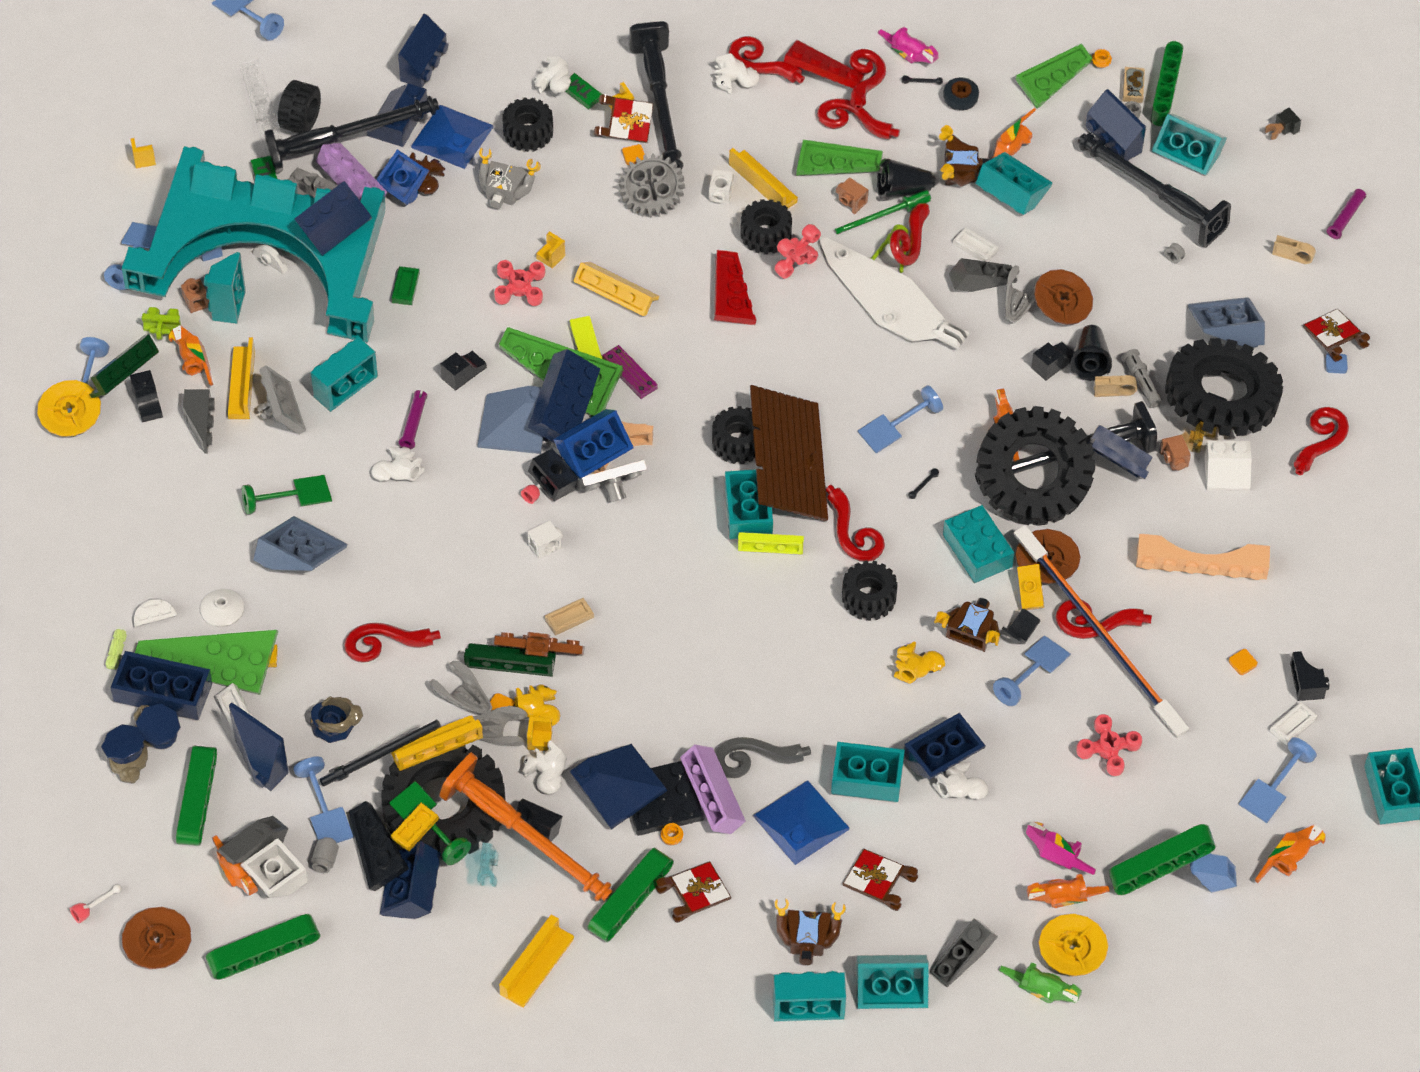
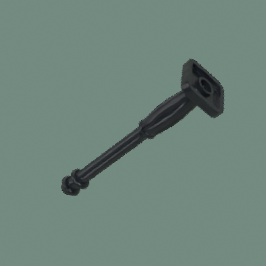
[629,21,684,170]
[264,96,439,173]
[1078,133,1231,248]
[975,401,1157,485]

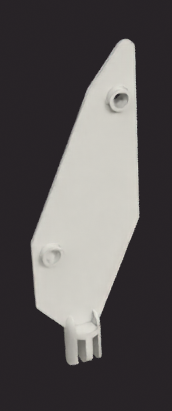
[820,237,969,349]

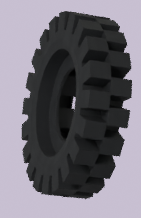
[1165,338,1284,436]
[976,406,1095,526]
[381,744,506,860]

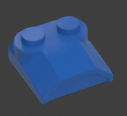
[376,149,429,205]

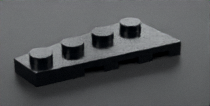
[349,801,409,891]

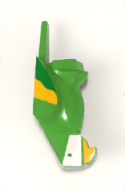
[999,962,1082,1003]

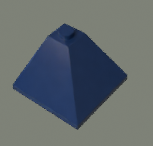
[229,702,289,791]
[570,743,667,830]

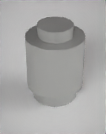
[311,837,339,873]

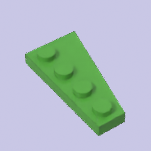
[1015,43,1092,109]
[796,140,883,175]

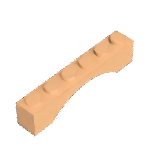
[1136,534,1270,580]

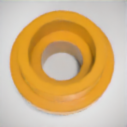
[1092,49,1112,68]
[661,823,683,845]

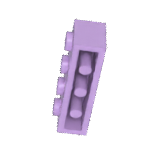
[316,143,387,200]
[680,744,746,834]

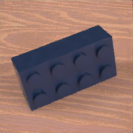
[528,349,600,443]
[110,651,213,720]

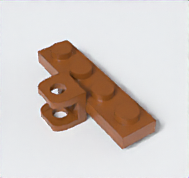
[494,632,585,657]

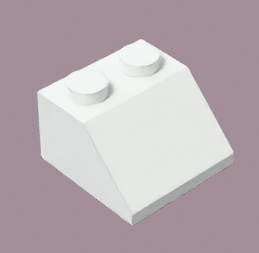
[1204,440,1252,491]
[241,838,308,897]

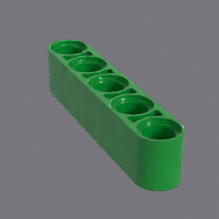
[1151,41,1183,126]
[176,745,217,846]
[1109,824,1216,895]
[587,848,674,942]
[205,914,321,980]

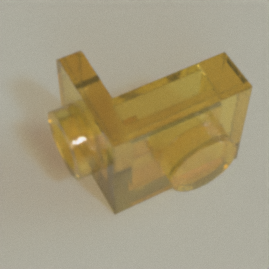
[1189,421,1217,453]

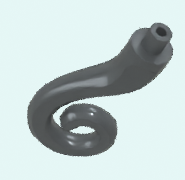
[715,737,811,778]

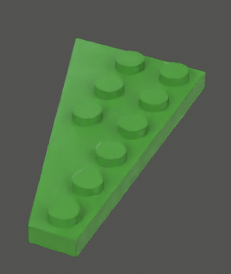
[499,327,623,417]
[135,630,279,695]

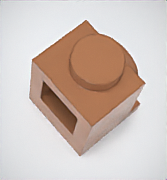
[836,177,869,214]
[181,278,209,313]
[1159,435,1191,471]

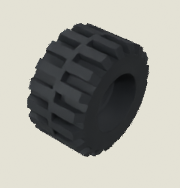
[278,80,321,133]
[502,97,553,152]
[741,199,792,254]
[712,406,759,464]
[842,561,898,621]

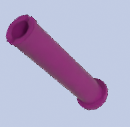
[1327,189,1366,239]
[399,390,427,449]

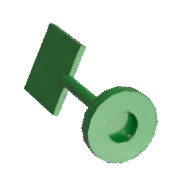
[242,475,332,515]
[389,781,471,865]

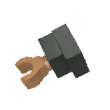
[1265,107,1301,140]

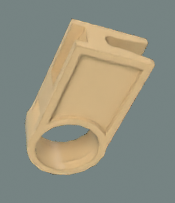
[1272,235,1316,264]
[1094,375,1137,397]

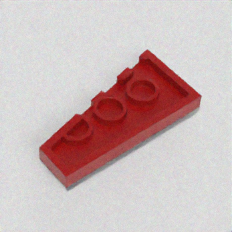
[783,40,864,88]
[714,250,757,325]

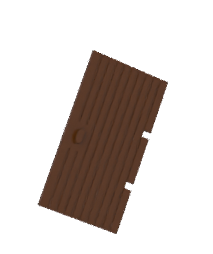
[750,385,828,522]

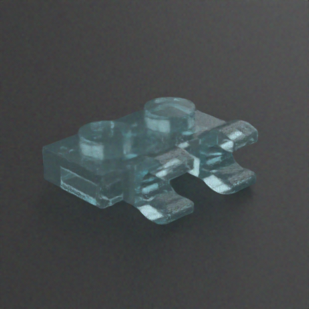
[477,843,499,887]

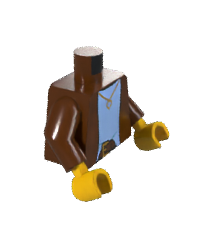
[939,125,990,187]
[934,598,1000,652]
[774,898,846,965]

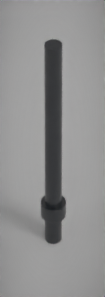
[320,720,441,787]

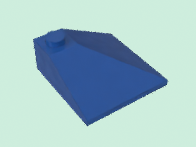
[411,105,493,169]
[754,780,849,865]

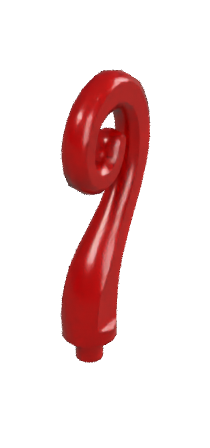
[729,36,805,84]
[849,49,886,110]
[817,98,900,140]
[890,203,930,266]
[1294,407,1349,475]
[826,485,885,562]
[1055,600,1152,639]
[344,623,441,662]

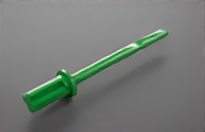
[835,190,931,234]

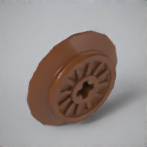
[1034,269,1093,325]
[1015,529,1081,584]
[122,907,191,969]

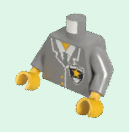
[479,148,541,209]

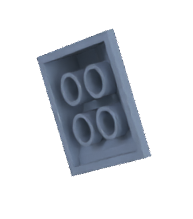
[1188,297,1265,348]
[478,386,544,454]
[253,516,348,571]

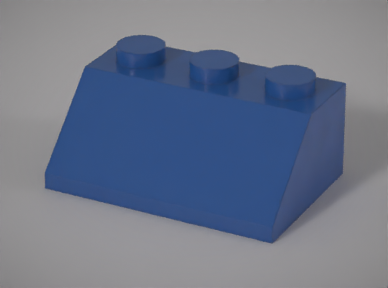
[553,409,634,479]

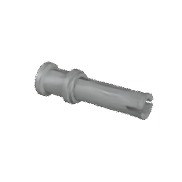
[1121,349,1163,408]

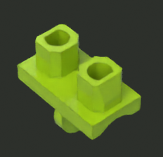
[141,307,181,340]

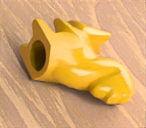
[894,641,946,684]
[514,684,561,726]

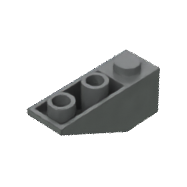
[949,258,1017,292]
[183,389,215,454]
[218,816,289,865]
[930,918,998,987]

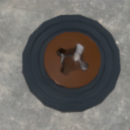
[943,77,979,110]

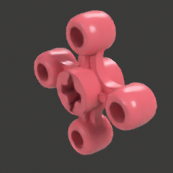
[775,224,821,279]
[494,260,545,306]
[1076,714,1142,776]

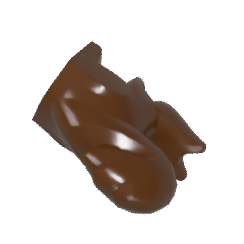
[410,152,445,195]

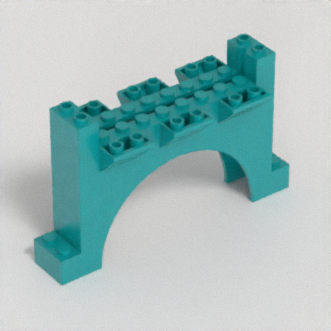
[122,146,386,343]

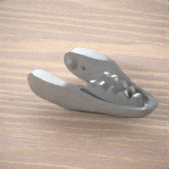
[1005,265,1040,322]
[429,661,492,715]
[473,706,528,746]

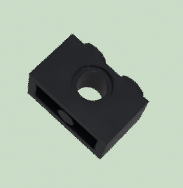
[528,448,578,502]

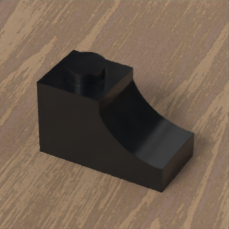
[1031,342,1073,381]
[440,351,487,391]
[130,370,163,423]
[1290,651,1330,701]
[517,798,563,842]

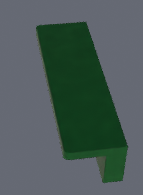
[89,334,159,398]
[464,643,556,677]

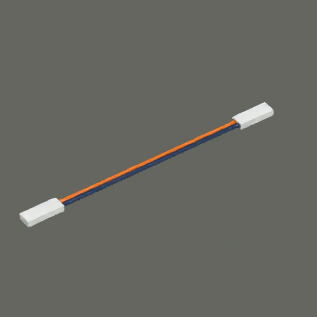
[1014,525,1189,738]

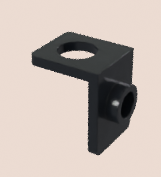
[1002,609,1041,645]

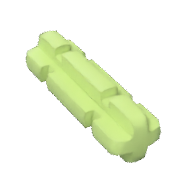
[106,629,127,670]

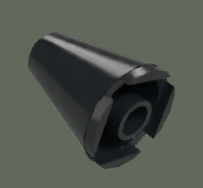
[877,158,935,199]
[1070,325,1112,381]

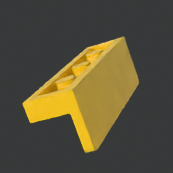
[729,148,798,208]
[573,262,660,316]
[228,337,255,419]
[391,715,483,771]
[499,914,574,1008]

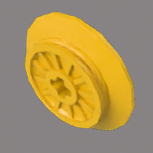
[37,380,101,437]
[1039,914,1108,976]

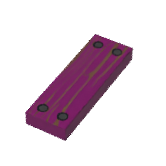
[602,345,658,399]

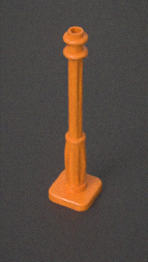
[439,752,613,902]

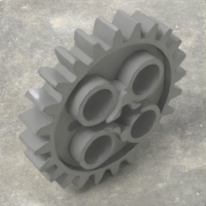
[619,153,685,218]

